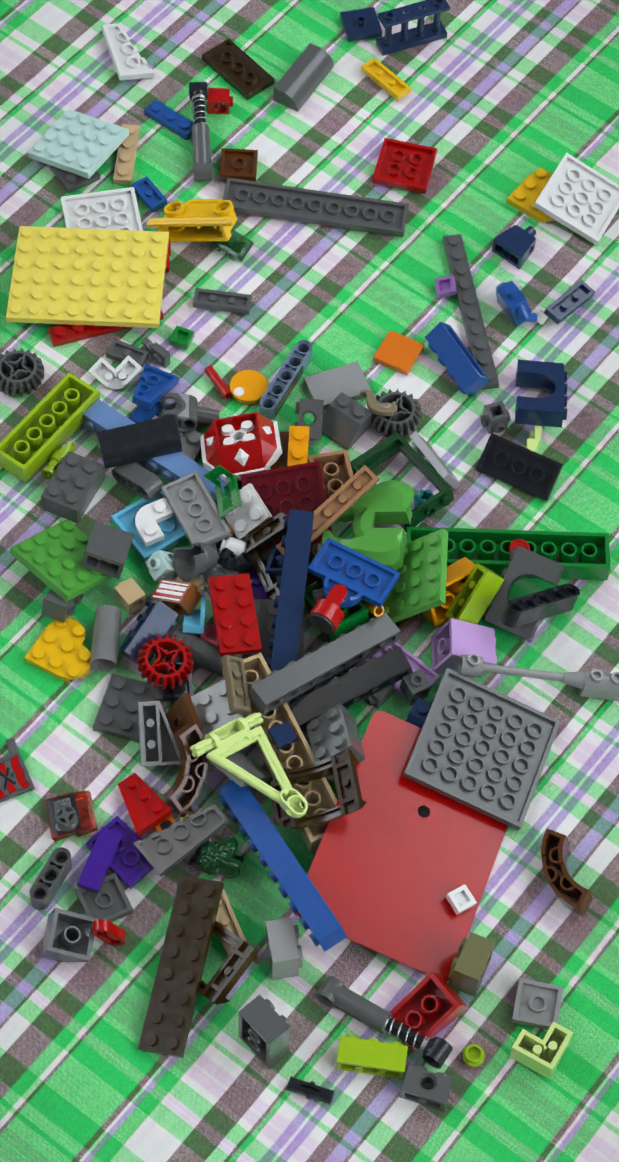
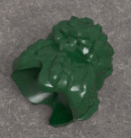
[196,837,244,879]

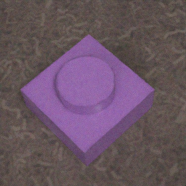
[435,275,457,298]

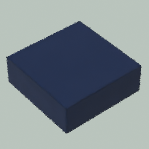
[268,721,297,750]

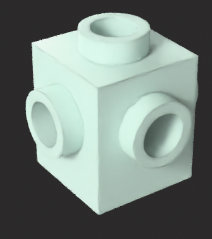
[145,550,178,582]

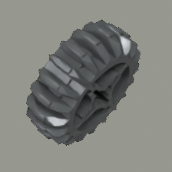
[0,348,44,397]
[372,389,422,437]

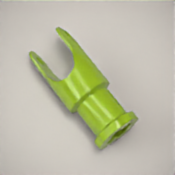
[41,440,76,481]

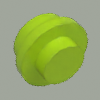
[462,1044,485,1067]

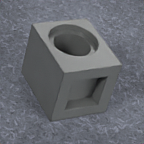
[400,669,431,705]

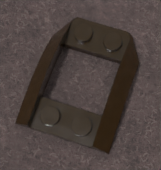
[244,512,322,600]
[269,749,367,829]
[160,921,258,1005]

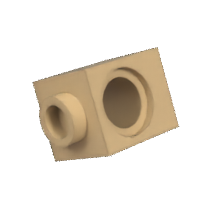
[115,577,146,615]

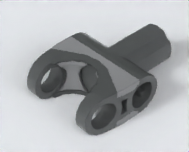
[161,393,220,432]

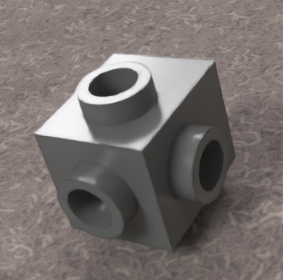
[480,401,510,434]

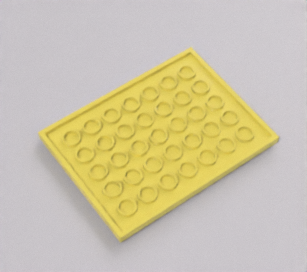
[6,226,169,328]

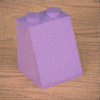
[431,618,497,674]

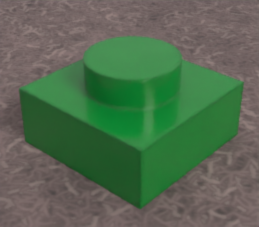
[169,326,194,350]

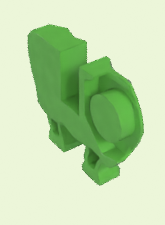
[321,480,414,571]

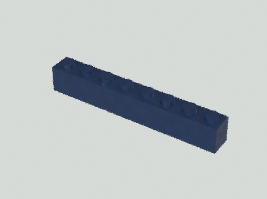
[267,509,314,672]

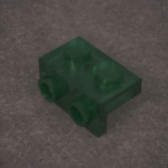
[210,229,254,262]

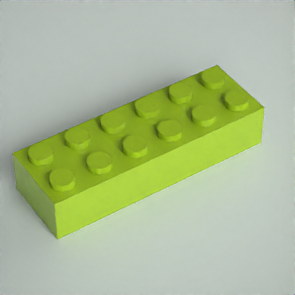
[0,373,100,483]

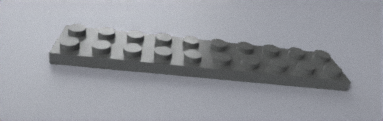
[222,177,409,237]

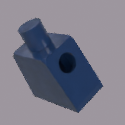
[492,225,536,269]

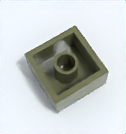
[448,932,495,997]

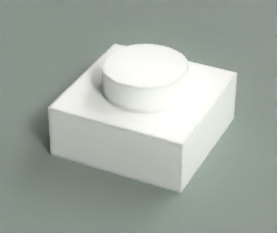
[445,884,477,915]

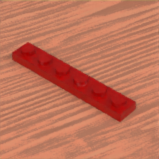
[48,310,164,347]

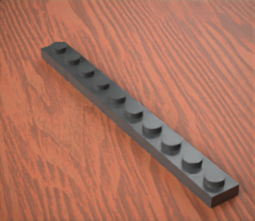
[442,234,499,390]

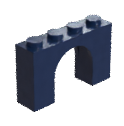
[515,359,567,428]

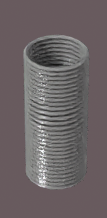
[90,605,122,671]

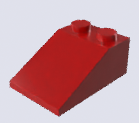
[390,972,468,1052]

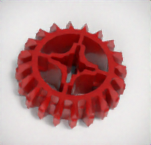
[137,634,194,690]

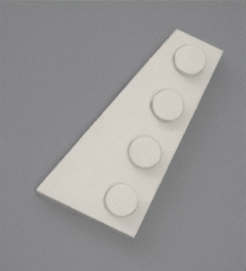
[102,23,155,81]

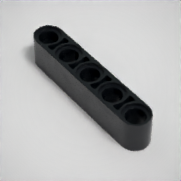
[501,583,580,628]

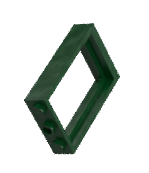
[350,432,455,532]

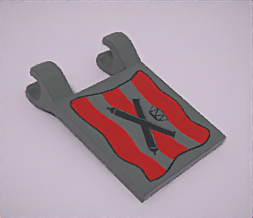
[0,738,35,803]

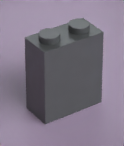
[80,521,134,579]

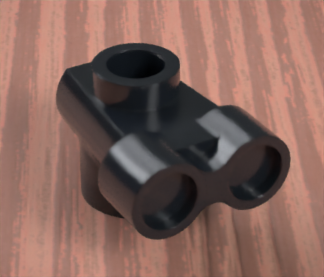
[220,548,253,575]

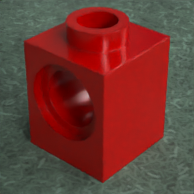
[207,88,233,114]

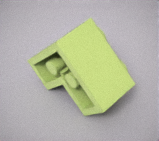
[509,1021,574,1079]

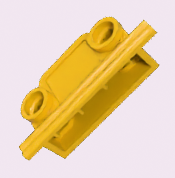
[146,199,237,242]

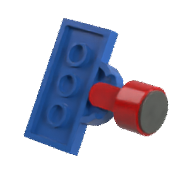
[308,538,401,633]

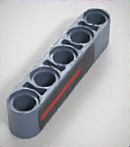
[259,340,312,420]

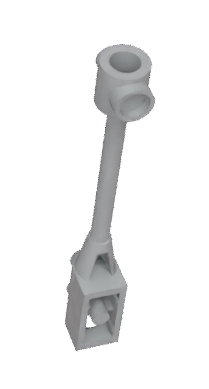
[458,653,619,701]

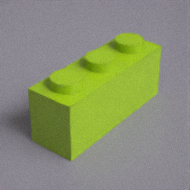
[445,563,504,624]
[336,1035,408,1080]

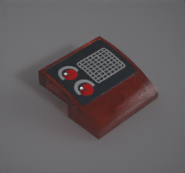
[45,790,98,841]

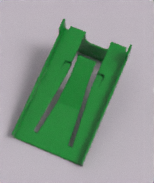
[203,465,241,520]

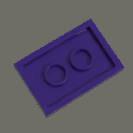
[85,816,154,889]

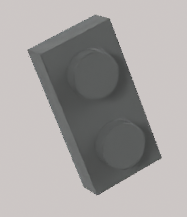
[106,338,149,367]

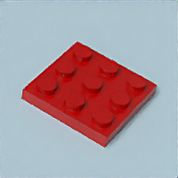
[372,138,438,194]

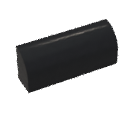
[96,415,182,469]

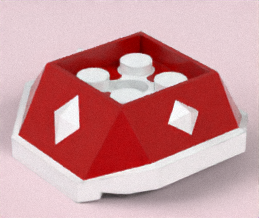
[200,412,282,483]

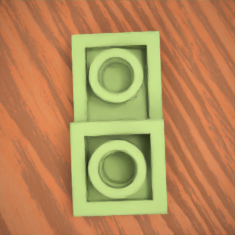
[523,425,542,452]

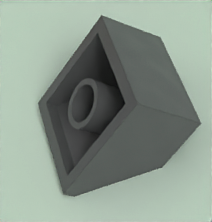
[322,392,373,451]
[40,908,98,962]

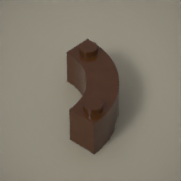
[164,722,208,814]
[541,828,593,917]

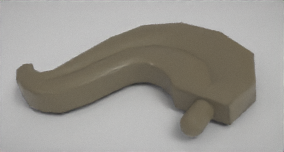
[360,390,398,416]

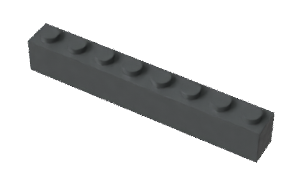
[249,613,400,715]

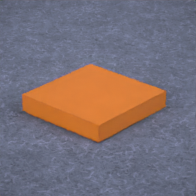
[373,330,424,376]

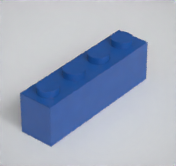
[425,322,490,396]

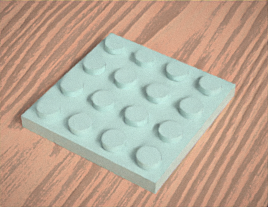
[28,109,129,179]

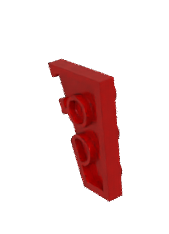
[118,773,173,838]

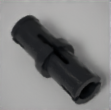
[287,1076,335,1105]

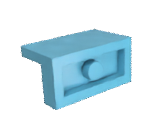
[183,595,206,634]

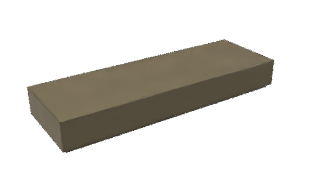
[221,655,252,715]

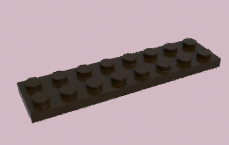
[138,876,224,1058]

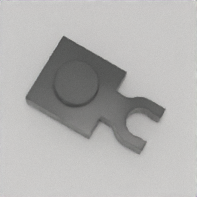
[141,337,170,368]

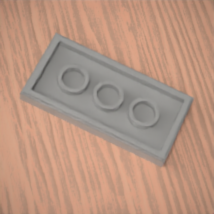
[161,471,232,546]

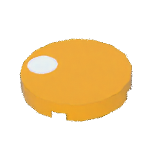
[229,370,268,405]

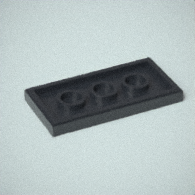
[476,433,564,501]

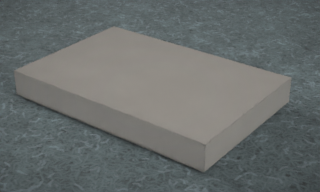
[304,361,372,409]
[210,752,272,787]

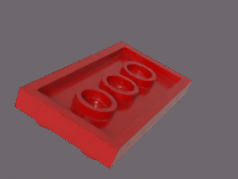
[208,573,262,656]

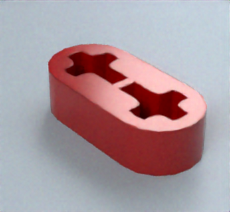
[92,920,126,946]

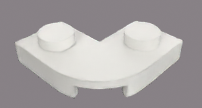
[89,355,143,390]
[135,497,174,547]

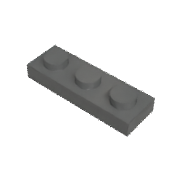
[193,288,252,314]

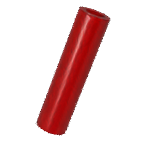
[204,365,232,399]

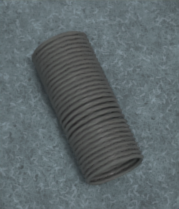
[167,628,234,677]

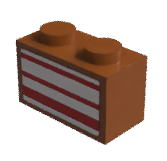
[150,579,202,616]

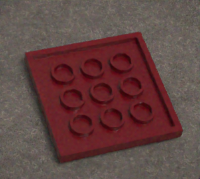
[241,461,333,554]

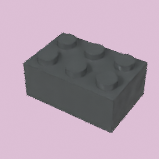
[41,451,105,524]
[306,703,365,781]
[239,994,290,1069]

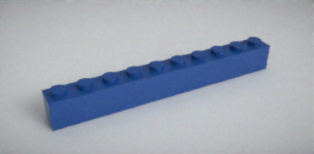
[218,780,347,952]

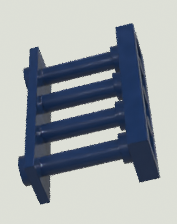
[376,0,450,56]

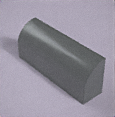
[273,43,334,112]

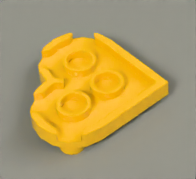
[507,168,558,223]
[24,618,92,682]

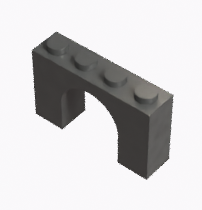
[483,546,565,642]

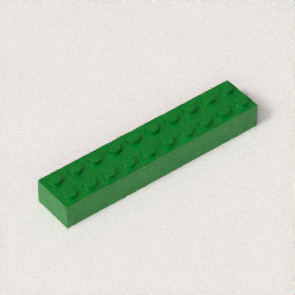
[406,527,611,580]

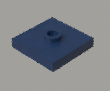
[340,7,382,42]

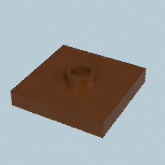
[219,148,258,181]
[165,693,203,749]

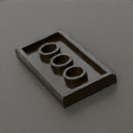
[202,39,275,100]

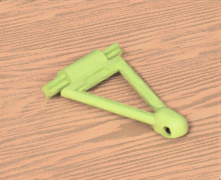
[190,712,308,819]

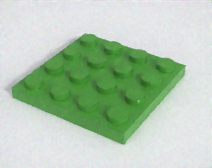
[9,519,124,602]
[382,529,448,623]

